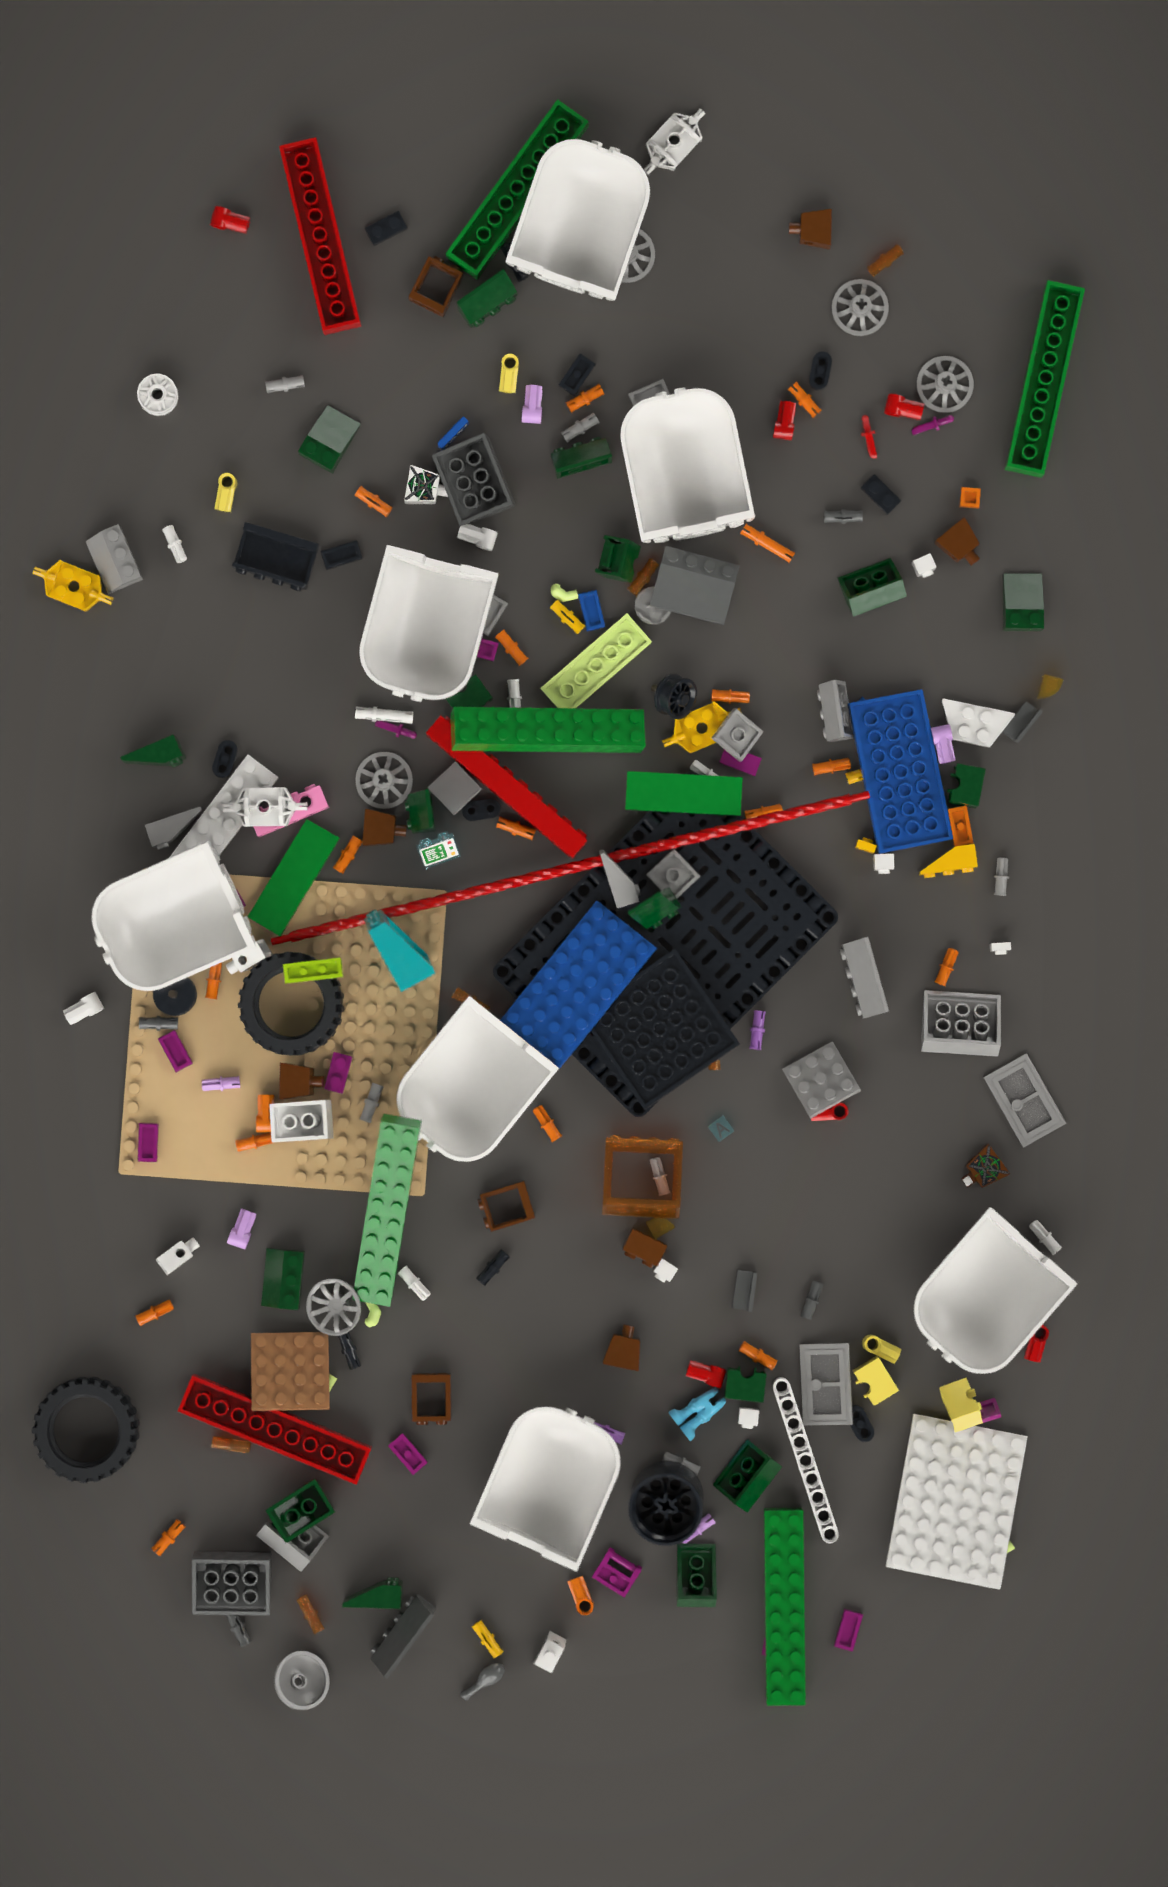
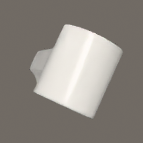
[457,524,498,551]
[63,992,104,1025]

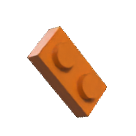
[947,806,974,847]

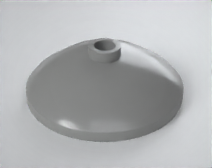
[274,1651,330,1710]

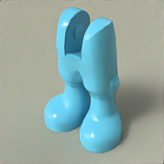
[668,1387,726,1441]

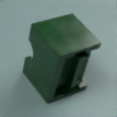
[595,535,641,583]
[446,674,493,709]
[947,763,986,808]
[724,1365,767,1403]

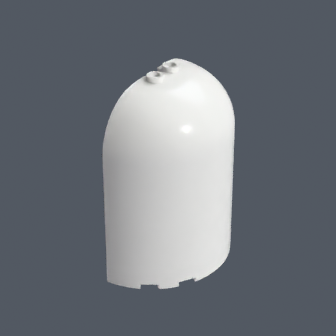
[506,139,650,301]
[621,388,755,543]
[360,545,499,702]
[92,841,256,991]
[397,996,559,1162]
[914,1207,1078,1374]
[470,1407,620,1572]

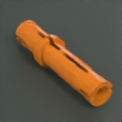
[740,523,795,563]

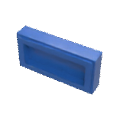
[437,417,469,450]
[578,590,605,632]

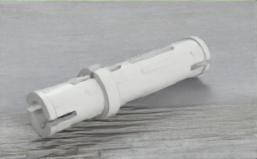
[355,706,413,724]

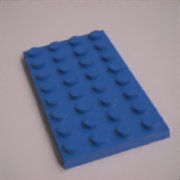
[847,689,953,854]
[500,901,657,1068]

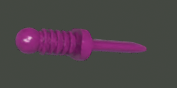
[912,415,954,435]
[374,721,417,739]

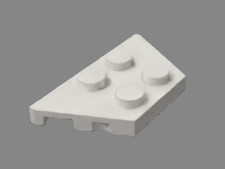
[942,699,1015,748]

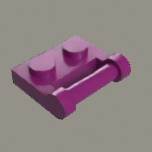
[592,1547,643,1598]

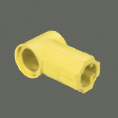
[499,354,519,393]
[214,473,237,512]
[862,1334,902,1364]

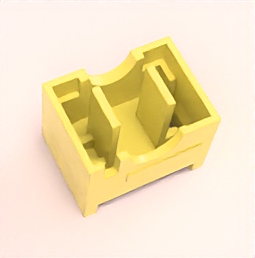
[852,1355,899,1406]
[939,1378,983,1433]

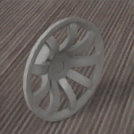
[621,229,655,283]
[832,279,889,336]
[916,356,974,413]
[355,752,413,809]
[306,1278,361,1336]

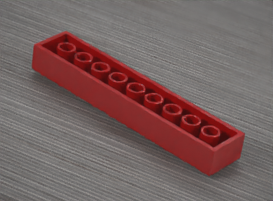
[279,137,361,335]
[426,715,587,860]
[178,1374,372,1485]

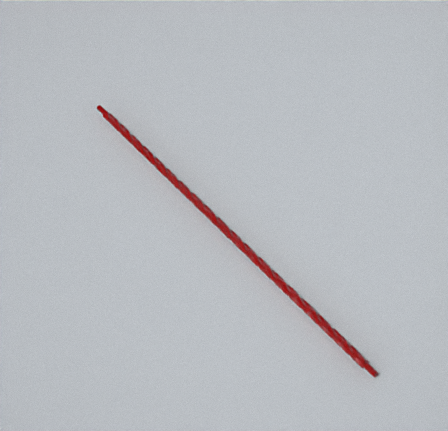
[271,791,870,946]

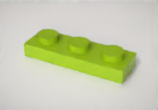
[283,958,343,984]

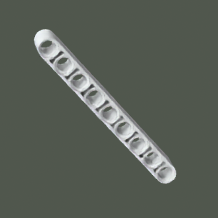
[772,1377,839,1543]

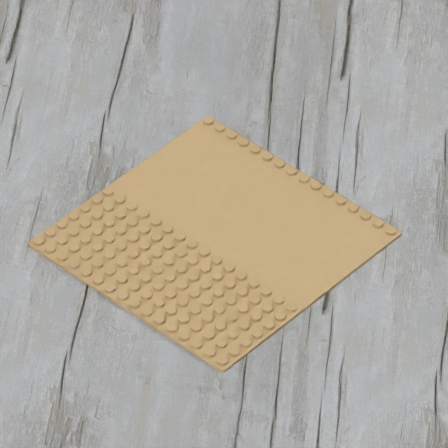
[118,868,447,1196]

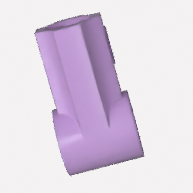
[522,385,542,424]
[931,724,956,764]
[227,1208,257,1250]

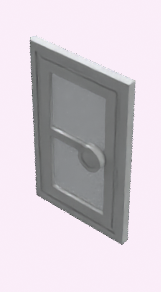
[983,1053,1066,1148]
[800,1343,853,1426]

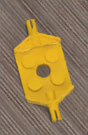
[33,560,114,612]
[662,702,742,754]

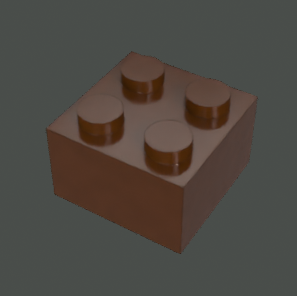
[622,1228,667,1268]

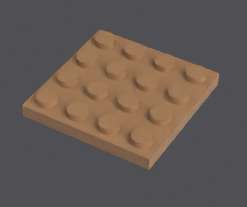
[251,1332,330,1411]

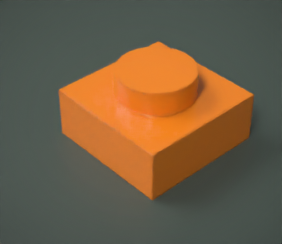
[960,487,981,509]

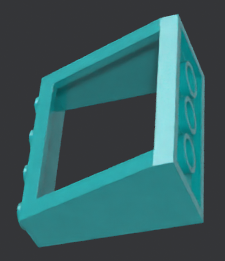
[364,909,436,992]

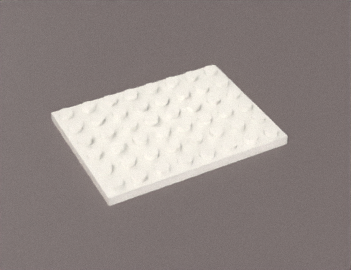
[885,1414,1028,1590]

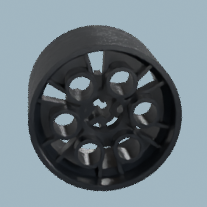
[628,1461,704,1546]

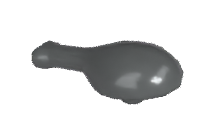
[460,1663,505,1700]

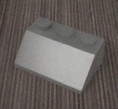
[86,524,143,594]
[817,680,854,742]
[256,1519,329,1572]

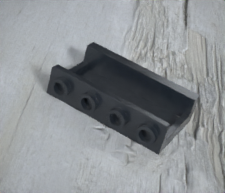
[232,522,320,592]

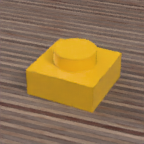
[855,837,877,854]

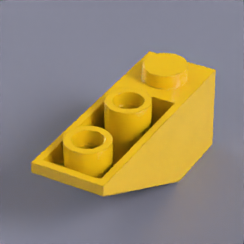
[919,844,978,878]

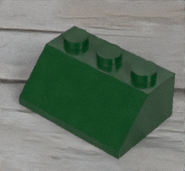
[457,269,518,328]
[551,437,612,479]
[837,558,907,617]
[261,1248,305,1310]
[713,1439,782,1513]

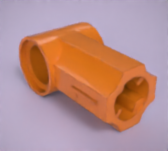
[256,1095,275,1132]
[567,1575,594,1616]

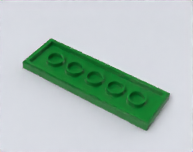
[625,771,743,816]
[247,819,340,936]

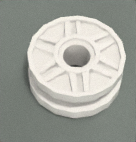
[137,373,179,416]

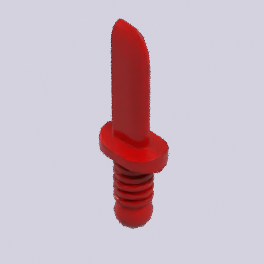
[861,415,877,459]

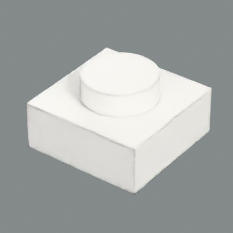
[989,942,1011,955]

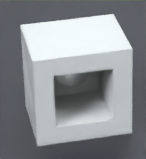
[911,553,936,578]
[873,854,894,874]
[653,1258,678,1282]
[738,1407,759,1429]

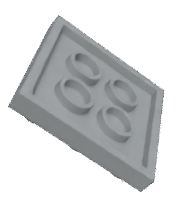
[782,1041,861,1119]

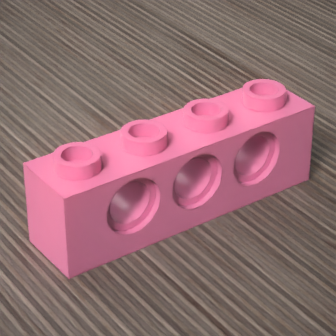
[253,784,329,838]

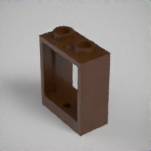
[408,256,464,317]
[477,1181,535,1232]
[412,1373,451,1425]

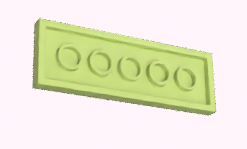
[540,613,652,708]

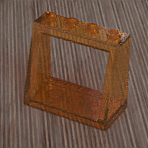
[602,1136,683,1219]

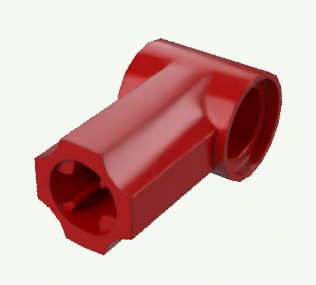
[210,206,250,234]
[884,394,924,420]
[773,401,796,441]
[811,1103,848,1121]
[1024,1324,1049,1363]
[686,1360,727,1388]

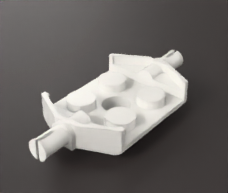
[643,108,705,175]
[223,787,308,827]

